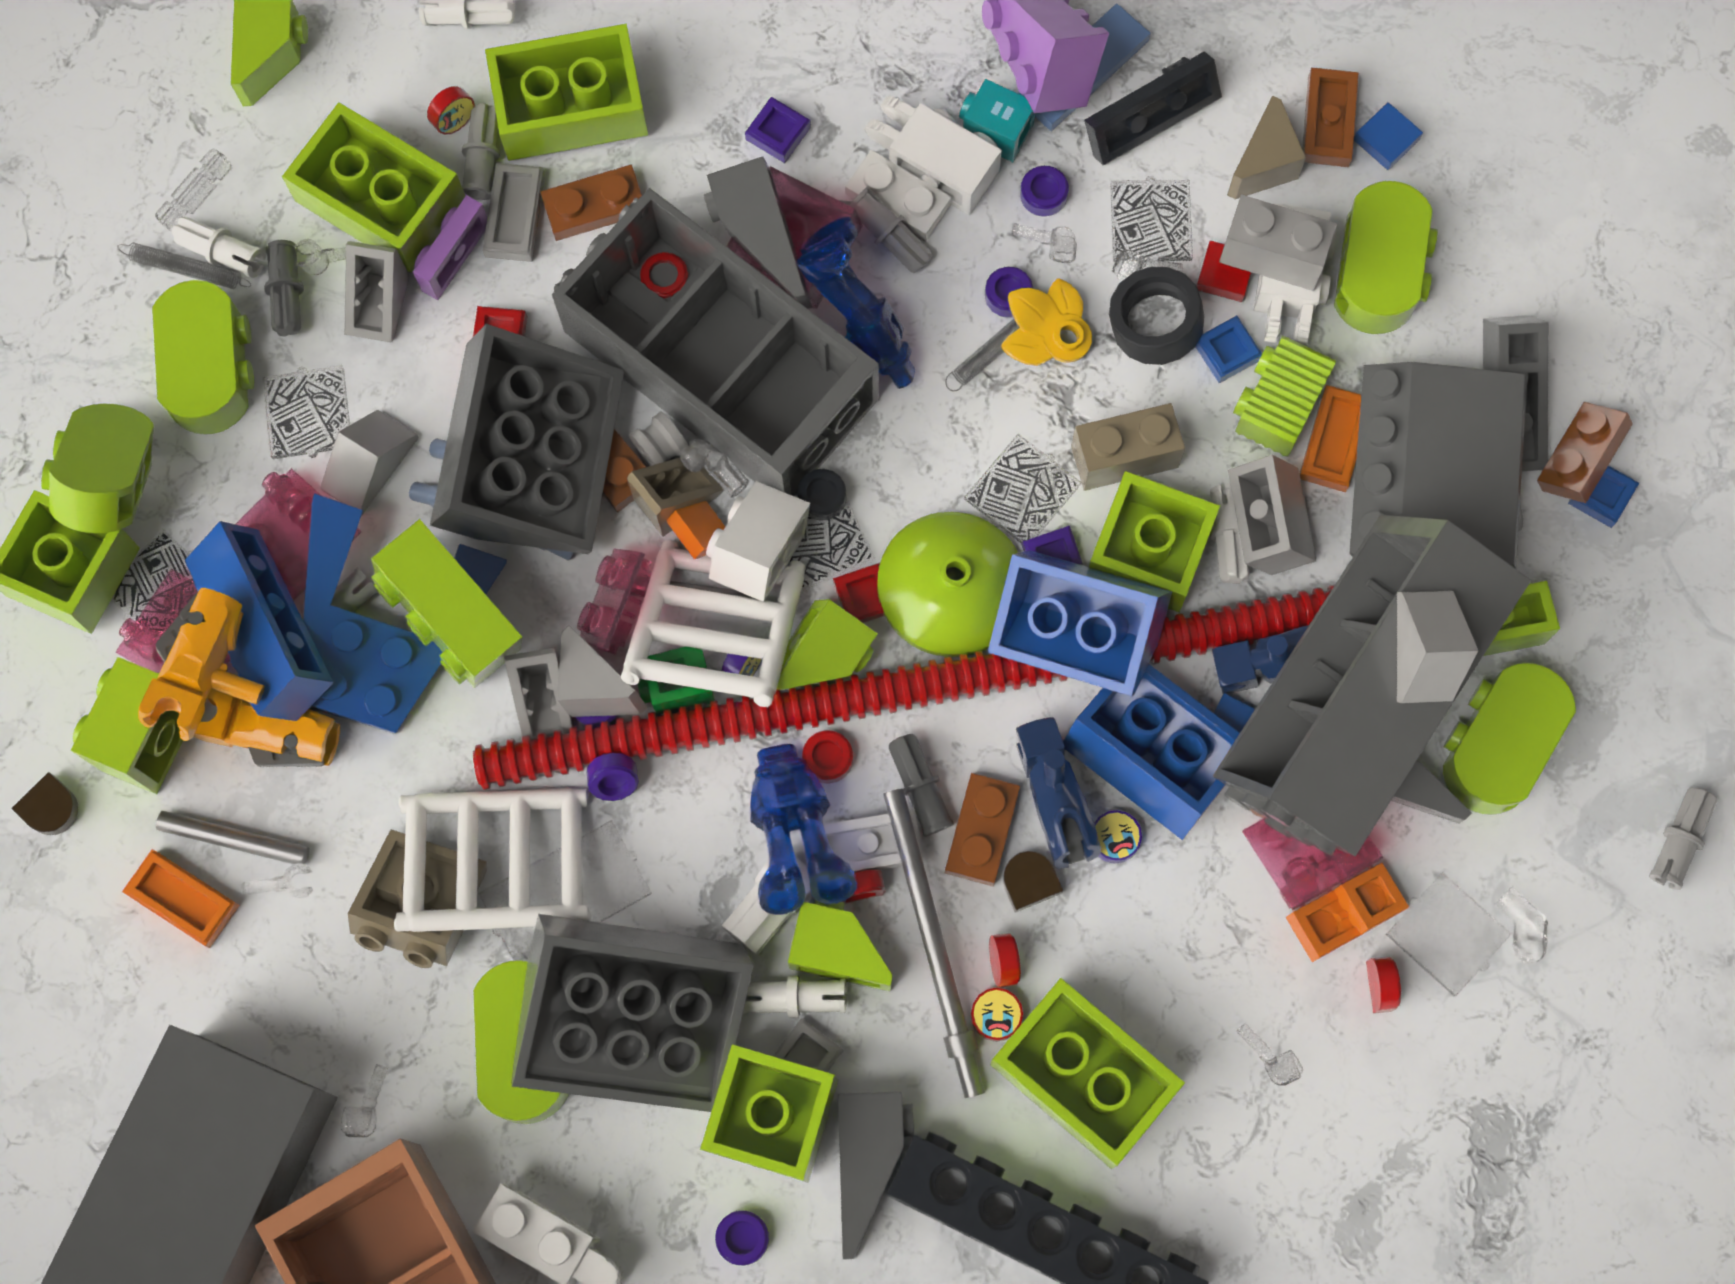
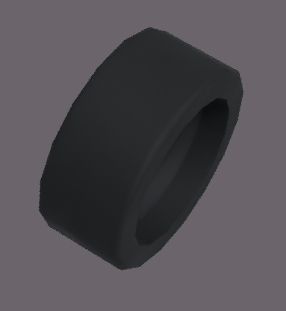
[1109,267,1204,365]

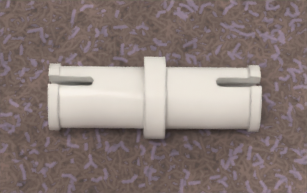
[743,976,847,1018]

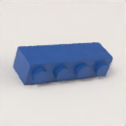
[185,521,334,721]

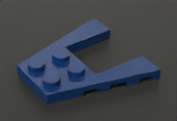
[303,494,507,734]

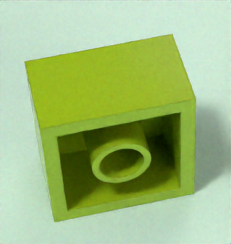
[1089,471,1220,613]
[0,490,140,634]
[70,657,183,795]
[700,1044,839,1183]

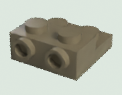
[347,829,487,968]

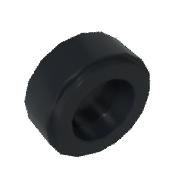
[797,469,847,521]

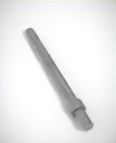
[883,788,985,1098]

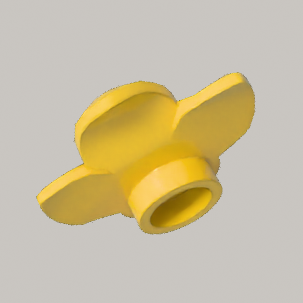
[1001,278,1092,366]

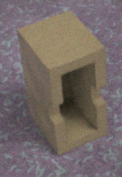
[1071,403,1185,491]

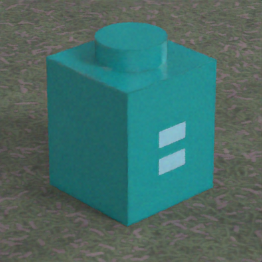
[959,79,1035,163]

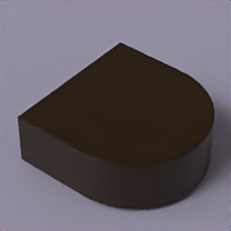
[11,772,78,835]
[1003,851,1063,913]

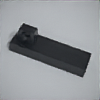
[1084,51,1222,165]

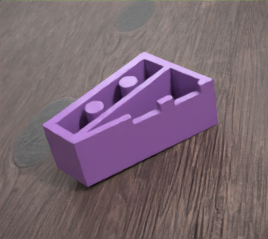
[982,0,1109,114]

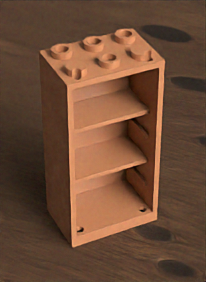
[255,1138,496,1284]

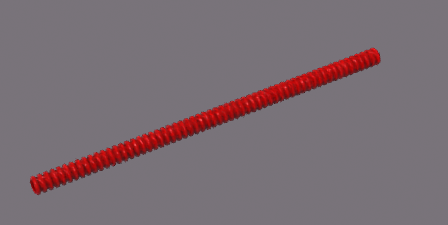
[473,585,1335,790]

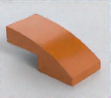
[1285,863,1409,962]

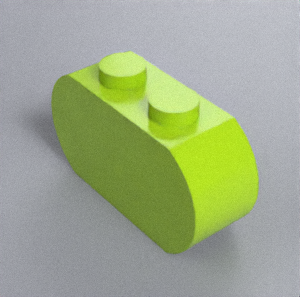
[1334,181,1438,334]
[152,280,255,435]
[41,404,154,533]
[1443,663,1576,815]
[473,960,569,1124]

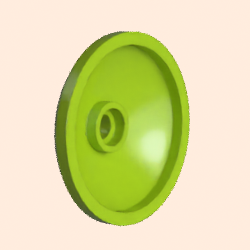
[877,512,1018,657]

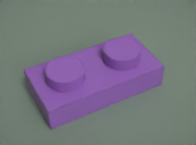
[413,195,488,300]

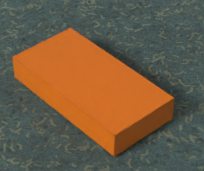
[1299,385,1361,493]
[122,849,240,948]

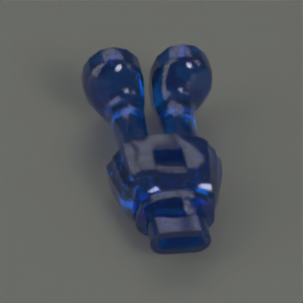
[796,216,915,389]
[750,744,857,915]

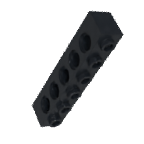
[886,1131,1209,1284]

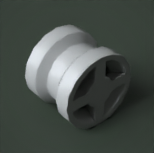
[629,411,690,466]

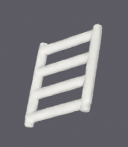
[621,540,806,707]
[394,788,591,932]

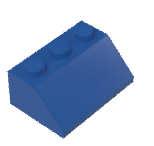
[988,550,1172,697]
[1063,664,1240,840]

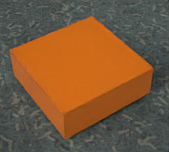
[666,501,725,559]

